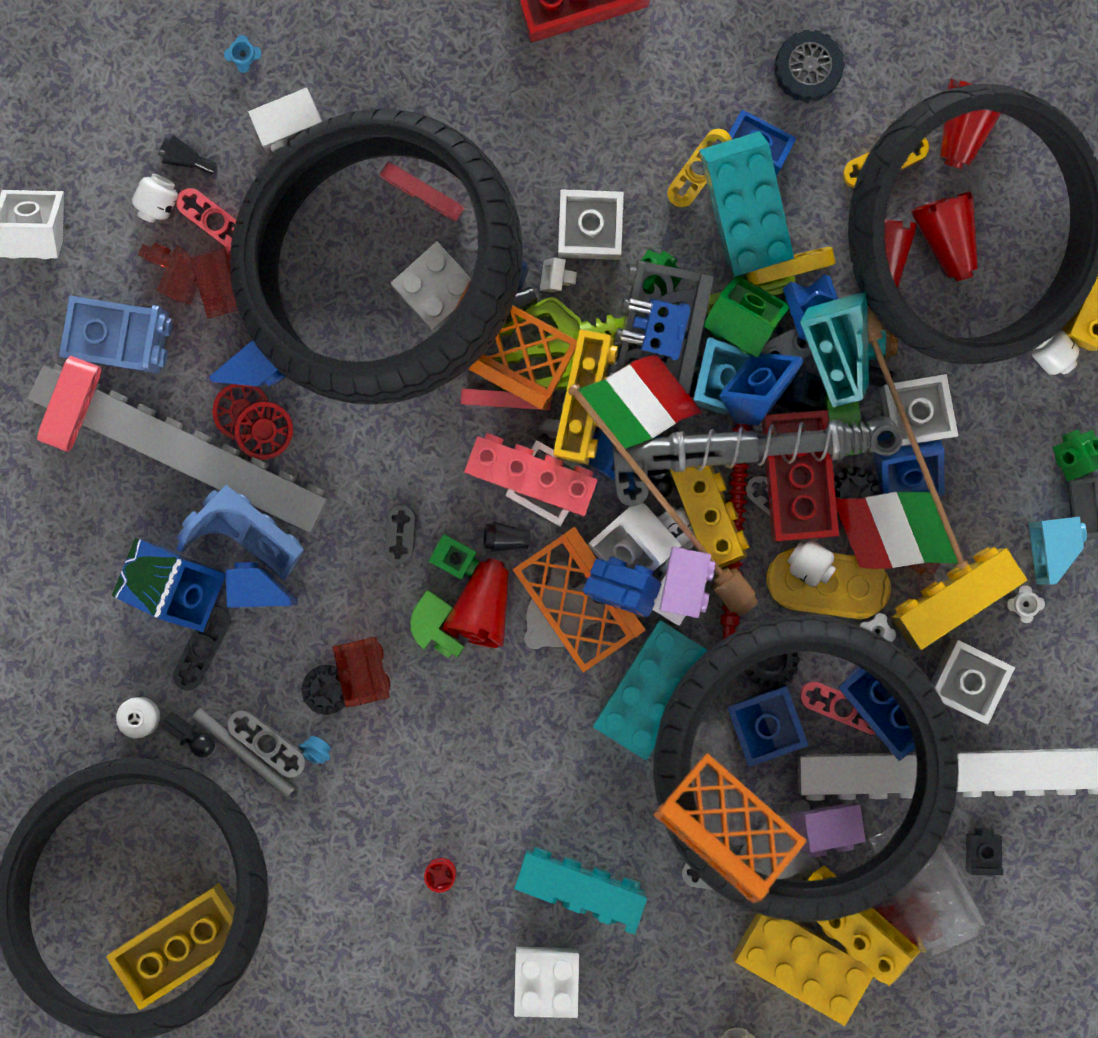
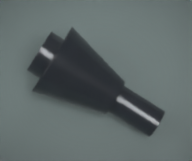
[158,134,217,175]

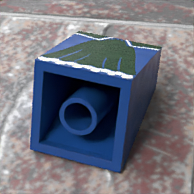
[112,538,226,632]

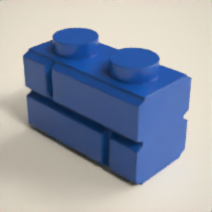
[583,557,662,617]

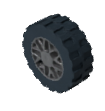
[774,30,845,103]

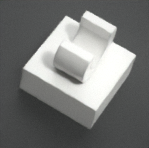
[539,258,577,293]

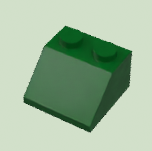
[704,275,789,358]

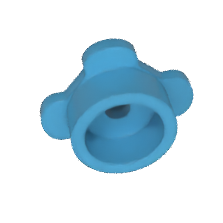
[224,35,262,73]
[298,736,331,764]

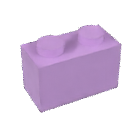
[659,547,715,618]
[790,803,866,857]

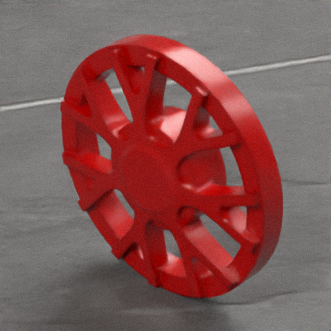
[212,384,271,441]
[234,401,293,459]

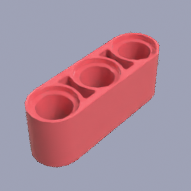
[37,356,101,452]

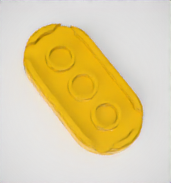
[766,548,891,619]

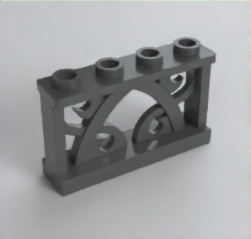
[607,260,714,395]

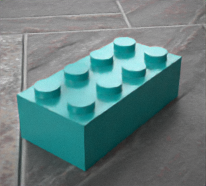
[699,131,794,277]
[592,619,708,761]

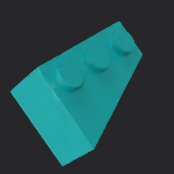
[800,292,869,407]

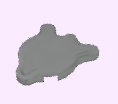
[524,562,611,649]
[740,800,820,879]

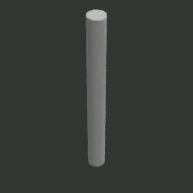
[192,708,295,797]

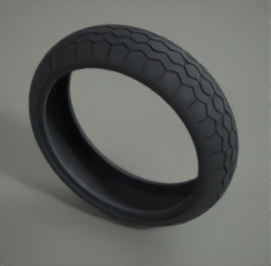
[230,109,523,405]
[653,616,959,922]

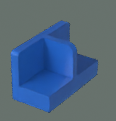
[783,274,838,341]

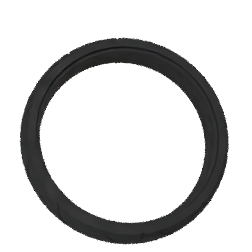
[848,84,1098,365]
[0,757,269,1038]

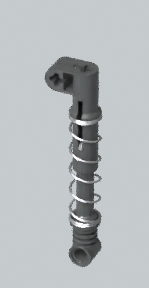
[612,416,903,506]

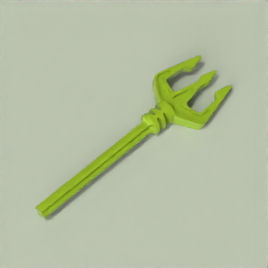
[495,276,796,391]

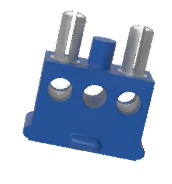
[620,298,691,361]

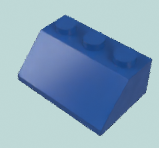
[838,667,915,761]

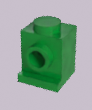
[429,534,479,580]

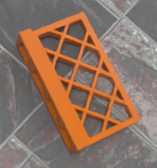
[452,282,577,410]
[512,527,646,673]
[653,753,807,903]

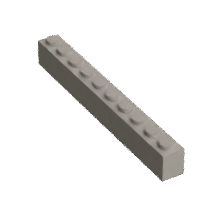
[27,363,329,533]

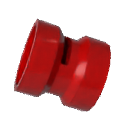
[424,857,457,893]

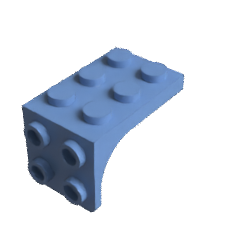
[59,295,173,374]
[176,485,304,581]

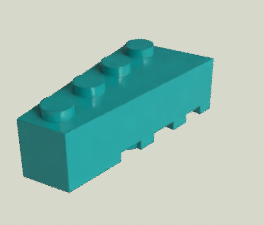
[514,847,647,935]

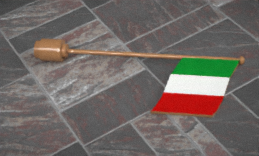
[836,306,968,569]
[568,355,758,616]

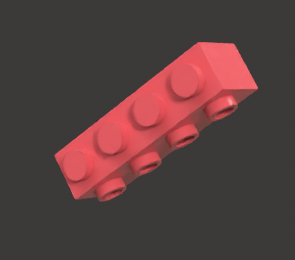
[464,433,598,516]

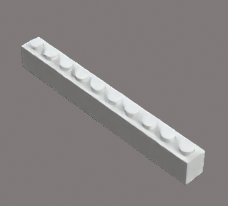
[797,748,1098,800]

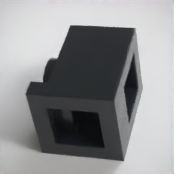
[776,371,827,412]
[966,828,1003,875]

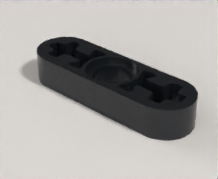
[173,606,231,691]

